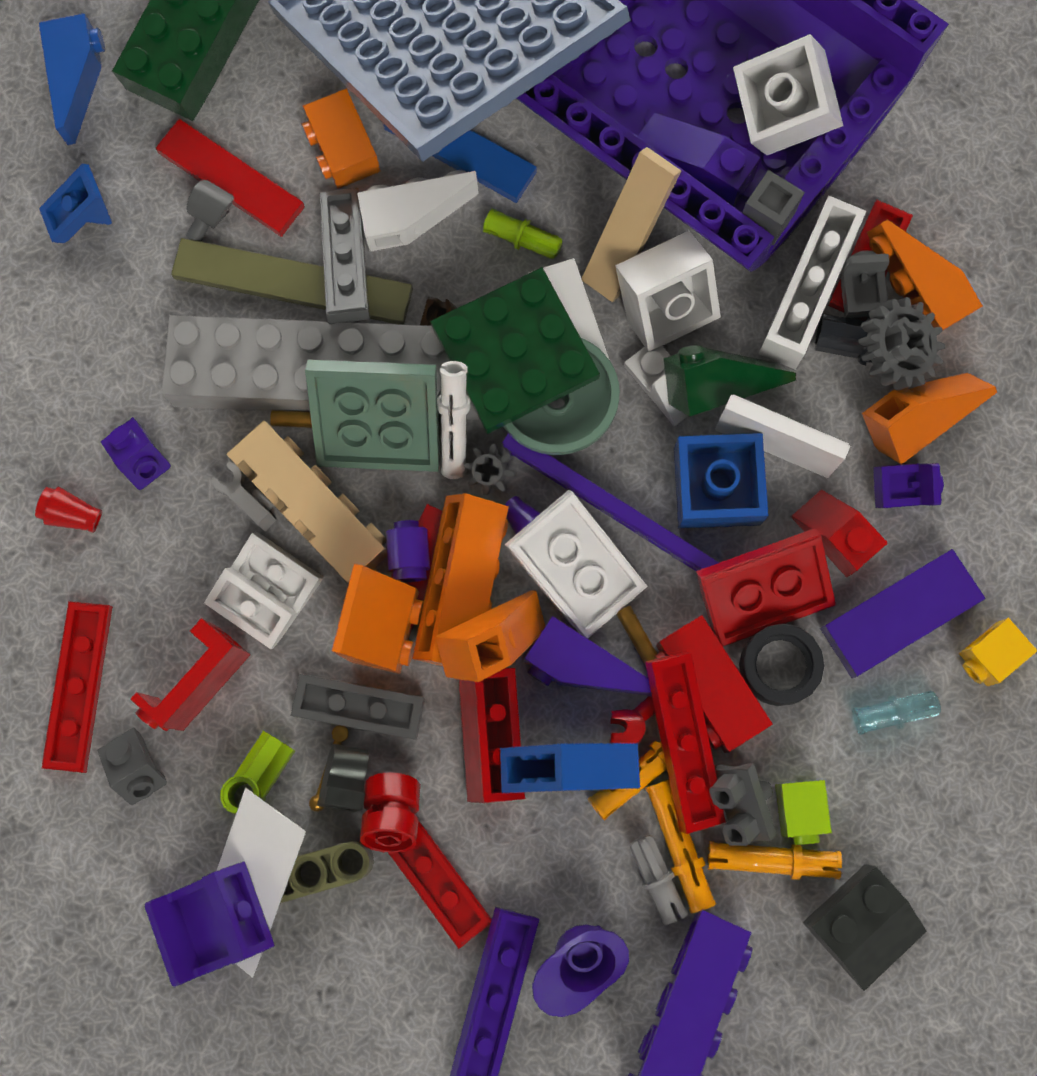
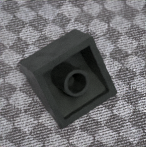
[803,864,927,991]

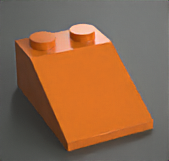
[332,564,424,674]

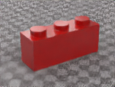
[655,615,773,753]
[459,668,525,803]

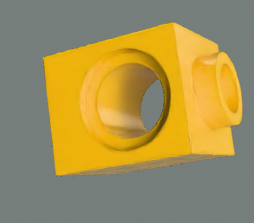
[959,618,1037,686]

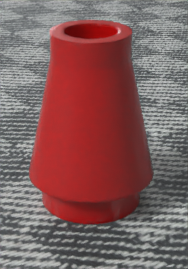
[35,486,102,533]

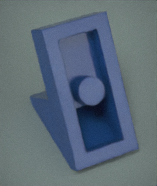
[39,164,112,243]

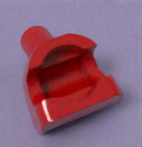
[609,696,655,745]

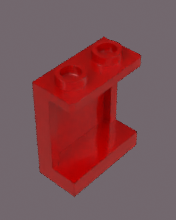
[131,618,251,731]

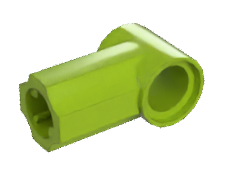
[220,731,295,814]

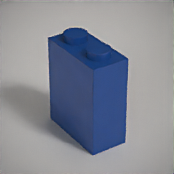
[500,743,640,793]

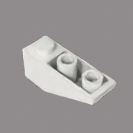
[357,170,479,251]

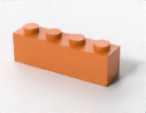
[412,493,509,666]

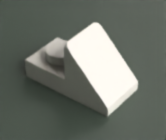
[624,346,688,427]

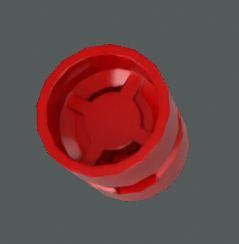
[360,772,421,853]

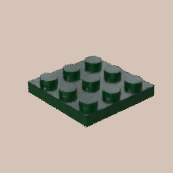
[430,267,600,434]

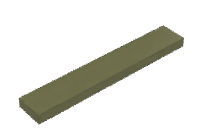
[171,238,413,325]

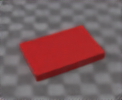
[696,528,836,646]

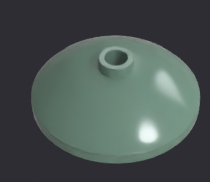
[503,338,620,455]

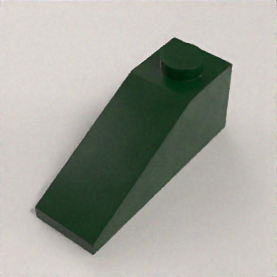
[663,345,796,417]

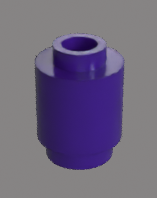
[386,520,430,583]

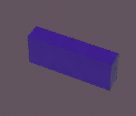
[820,549,986,678]

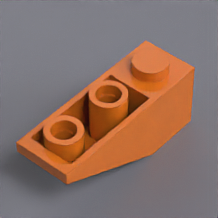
[867,220,983,330]
[862,373,997,465]
[435,590,546,682]

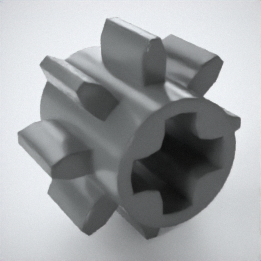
[464,444,517,495]

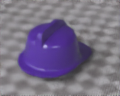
[532,924,629,1017]

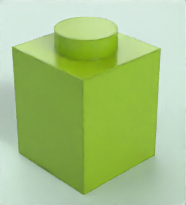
[775,780,832,845]

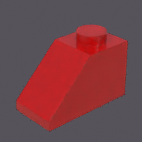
[791,489,888,578]

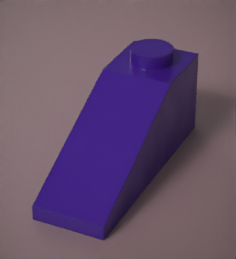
[638,113,760,207]
[525,616,652,696]

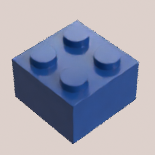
[674,433,768,529]

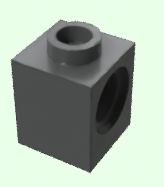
[742,170,805,246]

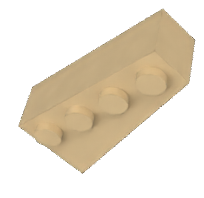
[226,420,387,584]

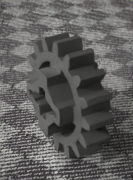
[859,297,945,390]

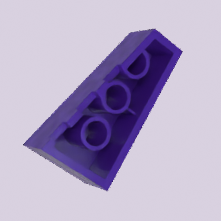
[628,910,753,1076]

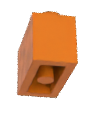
[301,88,381,189]

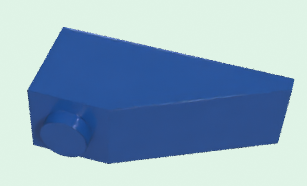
[39,13,105,145]

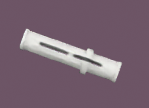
[437,361,470,479]

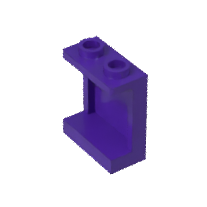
[144,861,275,987]

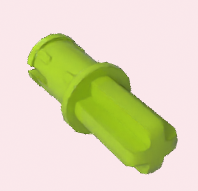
[483,208,562,259]

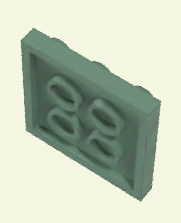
[305,360,440,472]

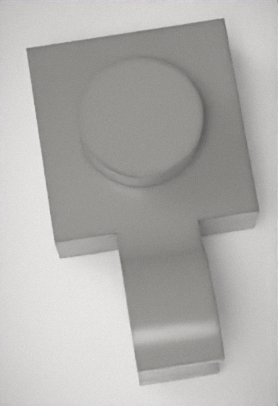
[210,462,276,532]

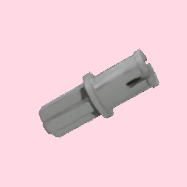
[630,835,688,925]

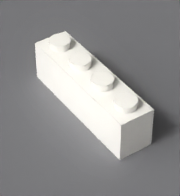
[758,196,866,370]

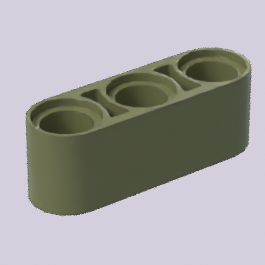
[280,841,374,903]

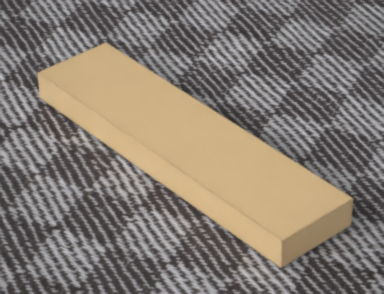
[581,147,681,302]

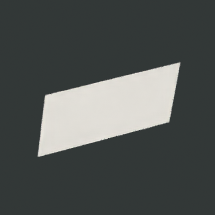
[217,788,306,978]

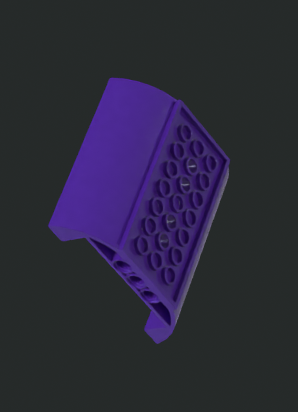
[516,0,949,272]

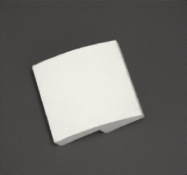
[204,532,324,649]

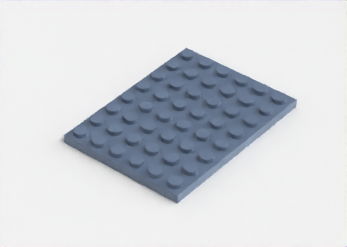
[268,0,630,162]

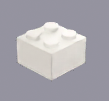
[733,34,843,155]
[615,230,721,352]

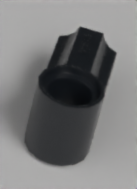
[815,314,872,366]

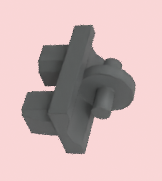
[709,763,777,846]

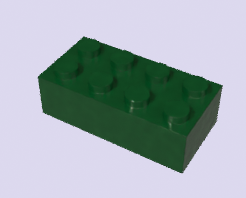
[112,0,259,121]

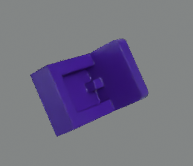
[100,417,171,490]
[873,463,944,508]

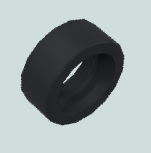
[739,624,824,706]

